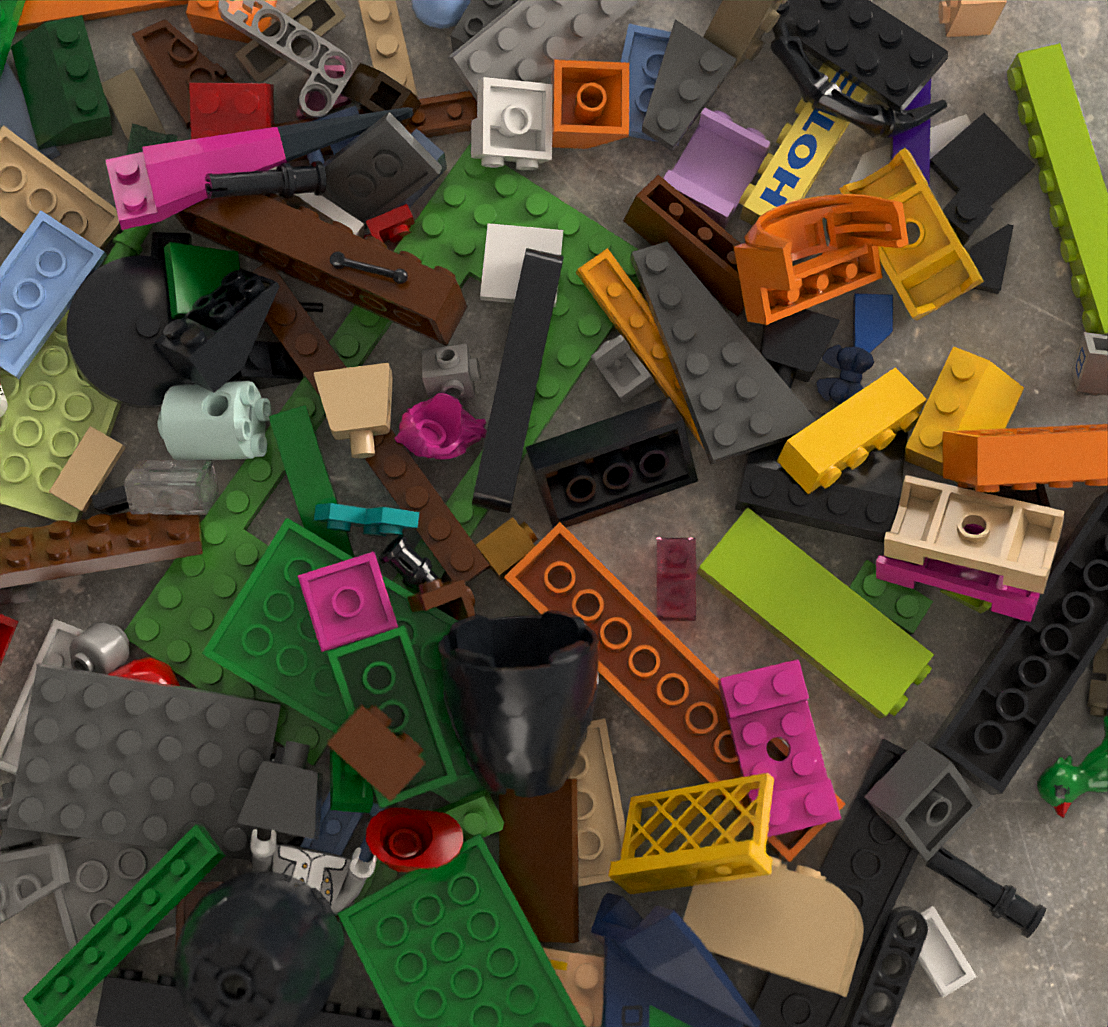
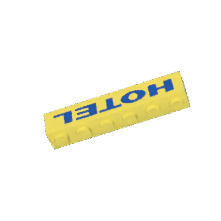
[739,63,868,226]

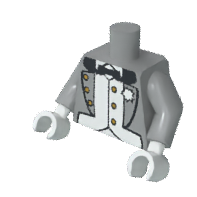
[251,830,377,916]

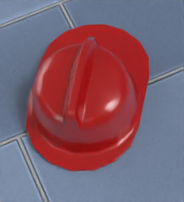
[366,807,463,872]

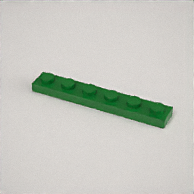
[22,824,226,1027]

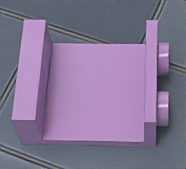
[663,107,771,229]

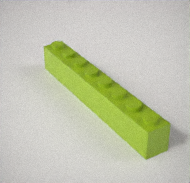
[1007,43,1108,335]

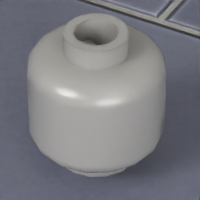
[69,622,129,674]

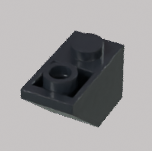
[227,341,303,390]

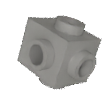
[422,343,481,400]

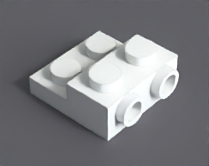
[471,77,553,170]

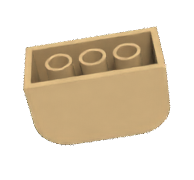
[683,856,864,997]

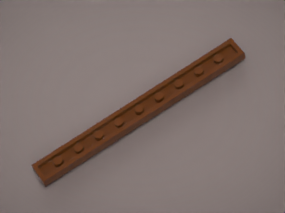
[252,260,490,585]

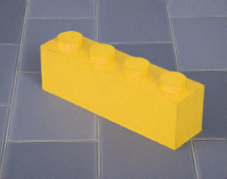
[777,367,927,494]

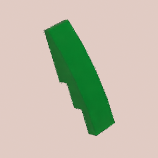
[269,405,355,558]

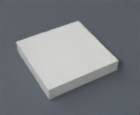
[480,223,563,307]

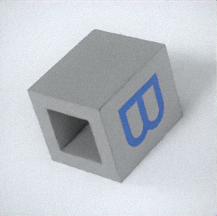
[1071,332,1108,396]

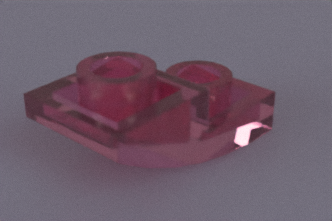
[656,538,696,621]

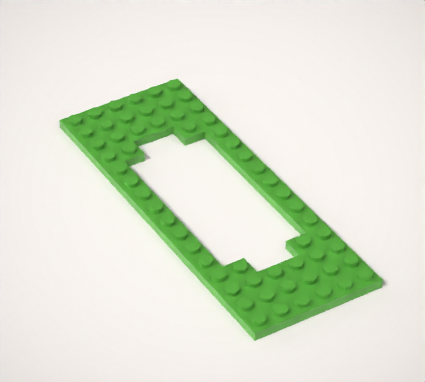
[124,143,641,766]

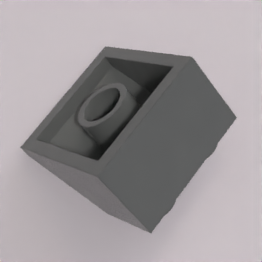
[865,739,981,862]

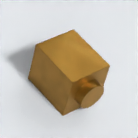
[476,517,538,581]

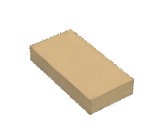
[49,426,126,513]

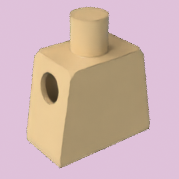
[314,362,393,459]

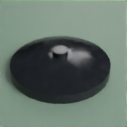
[66,255,196,408]

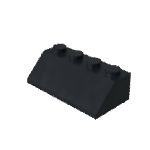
[525,397,698,528]

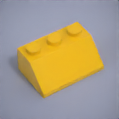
[905,346,1024,490]

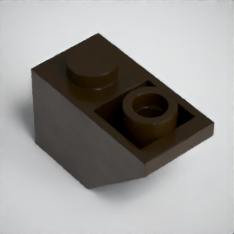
[340,62,421,128]

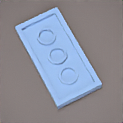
[0,211,107,379]

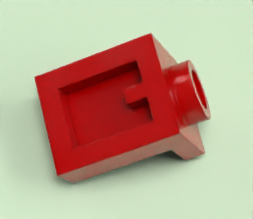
[363,204,415,242]

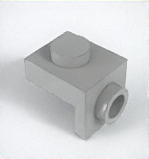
[591,335,655,404]

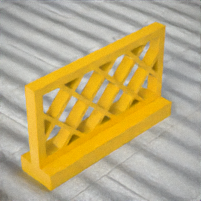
[608,773,774,895]

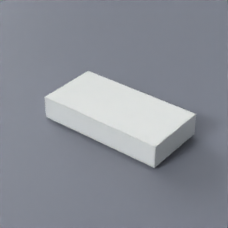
[898,906,977,998]

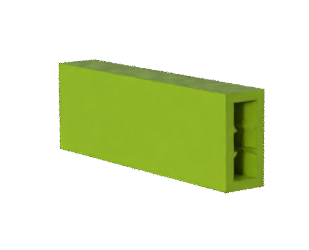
[696,507,934,719]

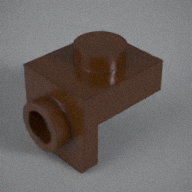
[407,578,475,620]

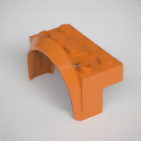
[734,194,909,325]

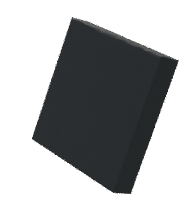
[930,113,1036,206]

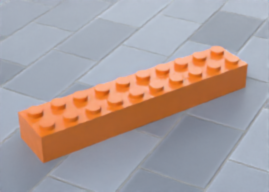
[504,522,845,862]

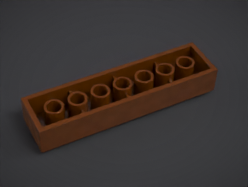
[174,194,468,346]

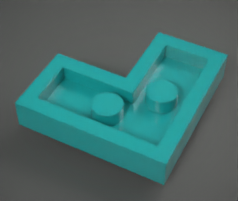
[314,503,419,537]

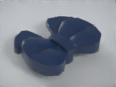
[816,344,874,404]

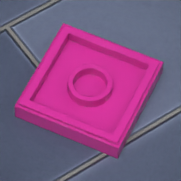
[298,552,398,652]

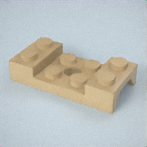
[884,475,1065,594]

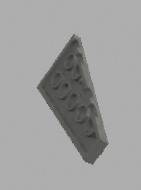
[630,242,816,465]

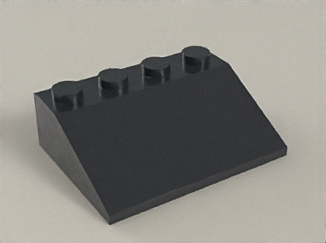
[735,410,908,543]

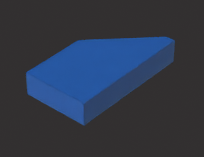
[853,293,893,353]

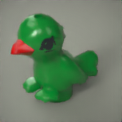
[1037,716,1108,819]

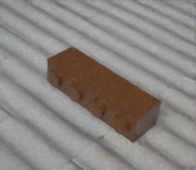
[623,175,745,317]

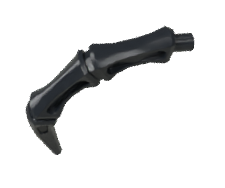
[770,23,947,138]

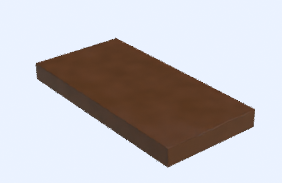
[499,778,579,943]

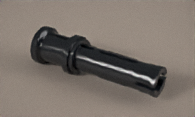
[205,161,327,199]
[378,534,477,621]
[926,846,1046,938]

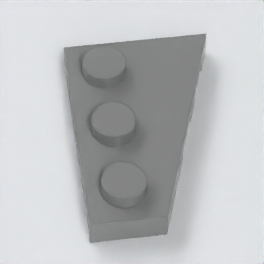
[0,842,70,924]

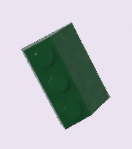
[11,15,112,150]

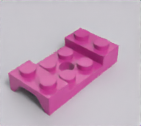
[876,503,1040,622]
[718,659,841,837]

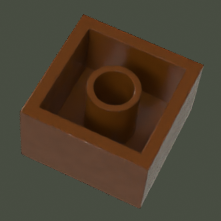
[327,704,425,802]

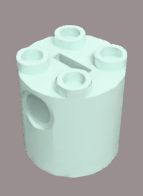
[157,381,272,462]

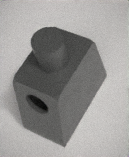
[237,741,323,839]

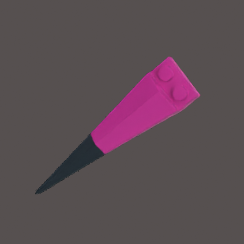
[106,107,413,230]

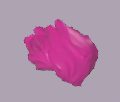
[394,393,487,460]

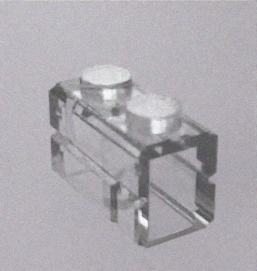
[124,460,219,515]

